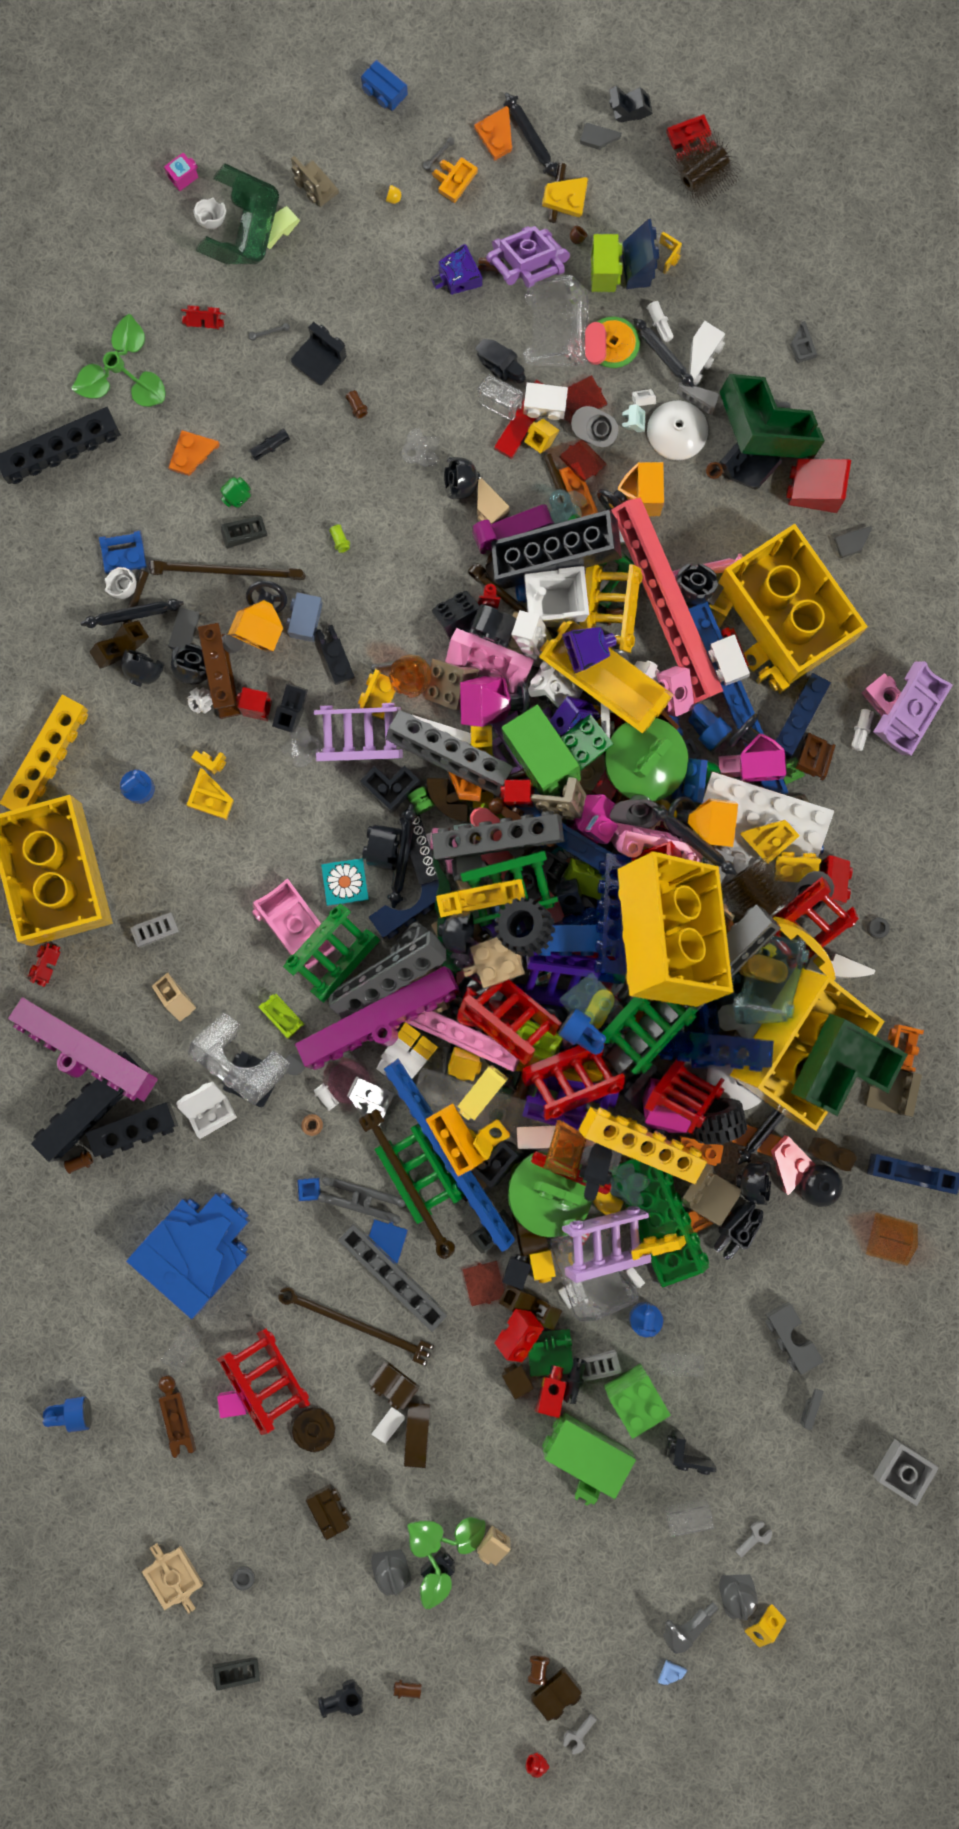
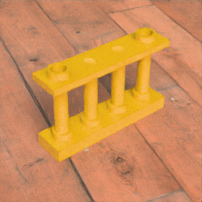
[579,564,642,653]

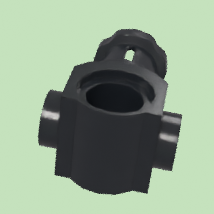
[318,1679,364,1718]

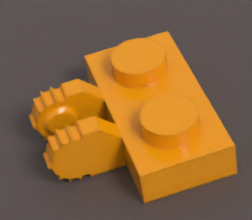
[432,157,478,203]

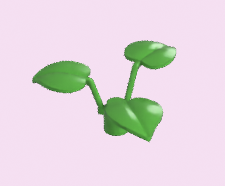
[71,314,166,407]
[408,1517,486,1610]

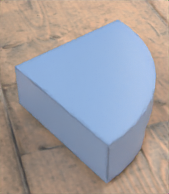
[658,1660,687,1685]

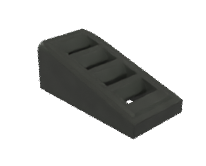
[221,516,267,549]
[468,1209,514,1254]
[212,1658,260,1691]

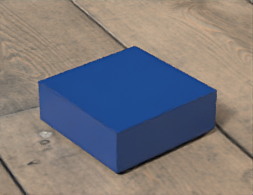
[298,1178,321,1201]

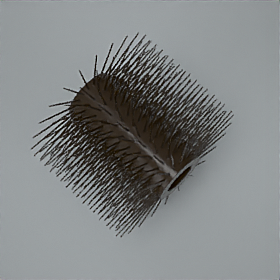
[669,128,741,209]
[721,856,795,922]

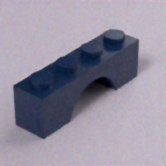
[775,673,831,759]
[369,879,453,940]
[867,1153,959,1195]

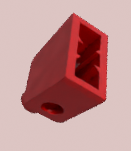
[535,1365,566,1418]

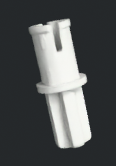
[647,301,673,343]
[851,709,874,751]

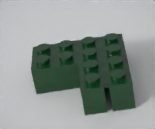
[719,374,825,459]
[790,1014,908,1116]

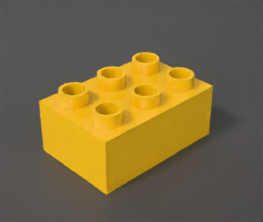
[718,524,868,685]
[0,795,113,946]
[618,852,733,1007]
[729,967,885,1131]

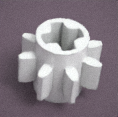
[187,687,213,714]

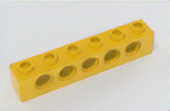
[0,694,88,810]
[578,1107,707,1184]

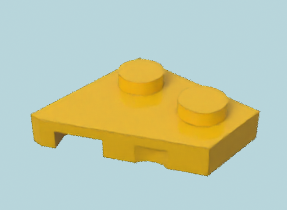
[542,177,588,217]
[186,768,234,820]
[739,819,800,864]
[631,1233,686,1260]

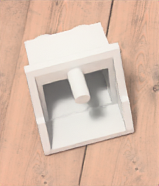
[524,566,589,627]

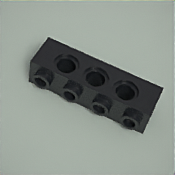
[86,1102,178,1159]

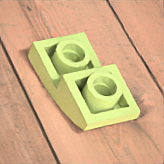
[254,206,301,249]

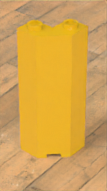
[539,620,674,733]

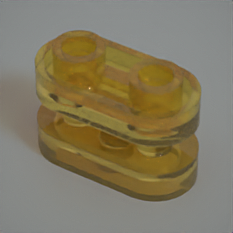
[739,955,788,983]

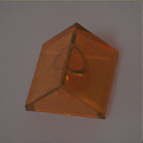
[543,1120,587,1178]
[865,1213,918,1266]

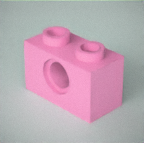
[657,666,694,717]
[862,673,901,717]

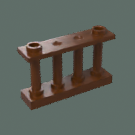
[198,623,241,719]

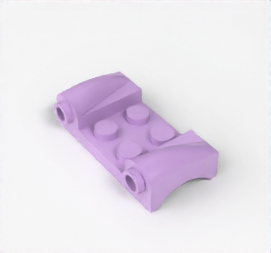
[873,661,953,756]

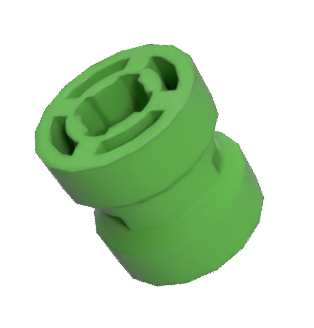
[407,786,435,815]

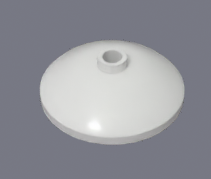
[647,400,708,460]
[706,1048,762,1110]

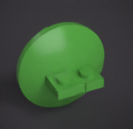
[604,718,688,801]
[508,1150,592,1237]

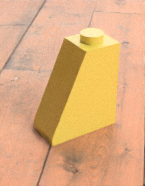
[457,1065,509,1120]

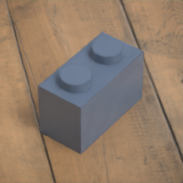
[286,593,323,642]

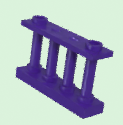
[517,952,613,1009]
[522,1076,619,1133]

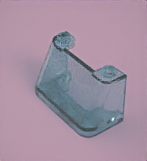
[733,936,809,1025]

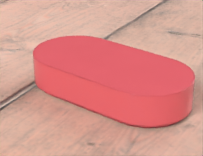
[585,322,607,365]
[470,808,502,841]

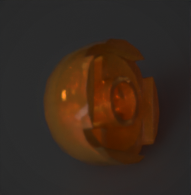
[389,654,432,698]

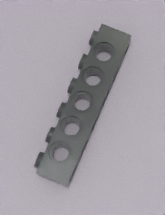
[385,710,513,796]
[432,811,564,861]
[329,931,446,1019]
[338,1223,447,1332]

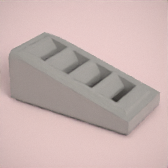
[677,382,719,415]
[130,912,179,948]
[578,1350,622,1382]

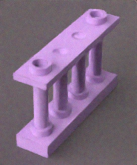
[314,703,403,761]
[562,1206,651,1283]

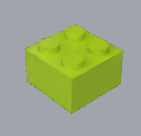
[591,234,622,292]

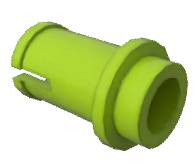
[329,525,350,553]

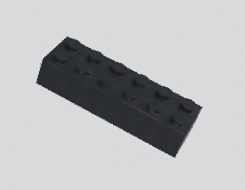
[491,509,622,589]
[31,1051,150,1162]

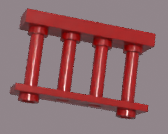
[764,877,859,971]
[459,980,562,1065]
[522,1045,625,1120]
[645,1055,725,1134]
[217,1329,310,1435]

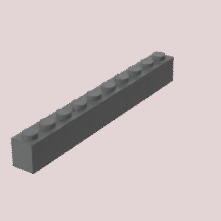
[605,905,781,1079]

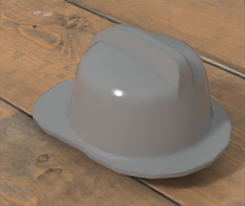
[571,406,619,447]

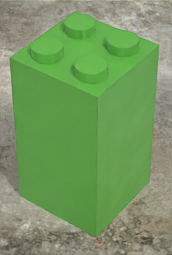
[501,705,581,797]
[603,1363,671,1439]
[542,1412,636,1499]

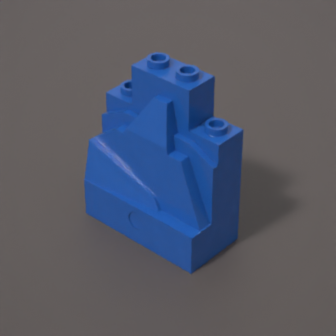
[126,1192,250,1319]

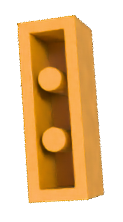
[425,1103,485,1176]

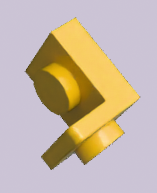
[756,665,790,694]
[191,751,226,775]

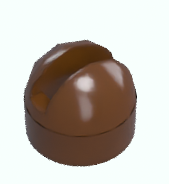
[570,225,588,244]
[706,462,723,479]

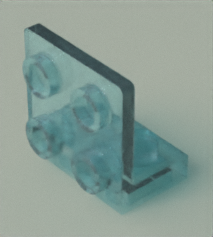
[560,973,620,1026]

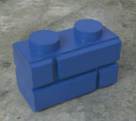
[361,60,408,111]

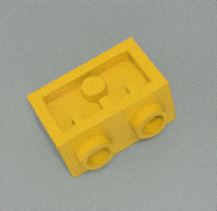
[358,669,400,720]
[774,852,821,882]

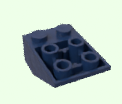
[622,219,659,289]

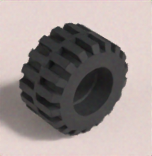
[495,898,555,957]
[691,1098,747,1145]

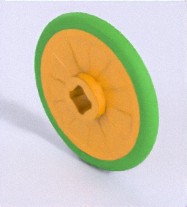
[598,317,640,368]

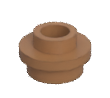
[301,1114,323,1136]

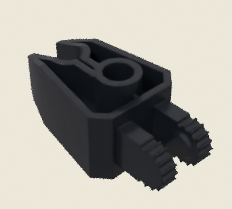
[475,339,526,384]
[579,1143,612,1202]
[714,1201,763,1260]

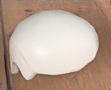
[193,198,226,229]
[105,567,136,599]

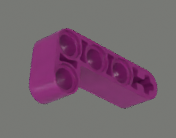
[472,504,554,554]

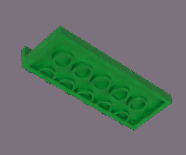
[610,1152,709,1288]

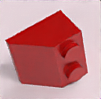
[820,855,853,905]

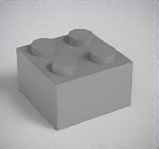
[873,1439,939,1506]

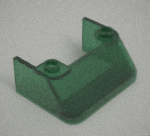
[195,163,279,264]

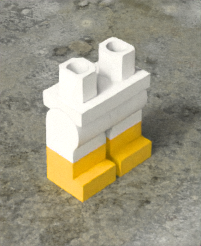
[376,1022,438,1079]

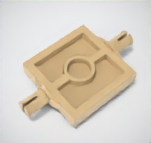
[463,937,525,988]
[142,1543,203,1614]

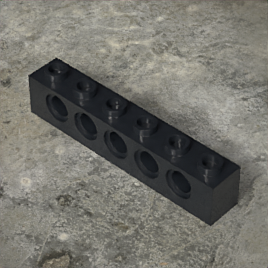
[0,406,121,484]

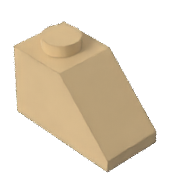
[477,478,510,524]
[152,973,196,1021]
[477,1526,511,1566]

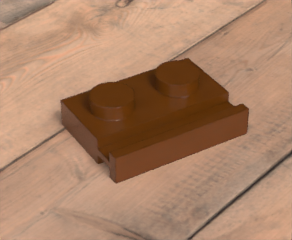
[796,733,836,781]

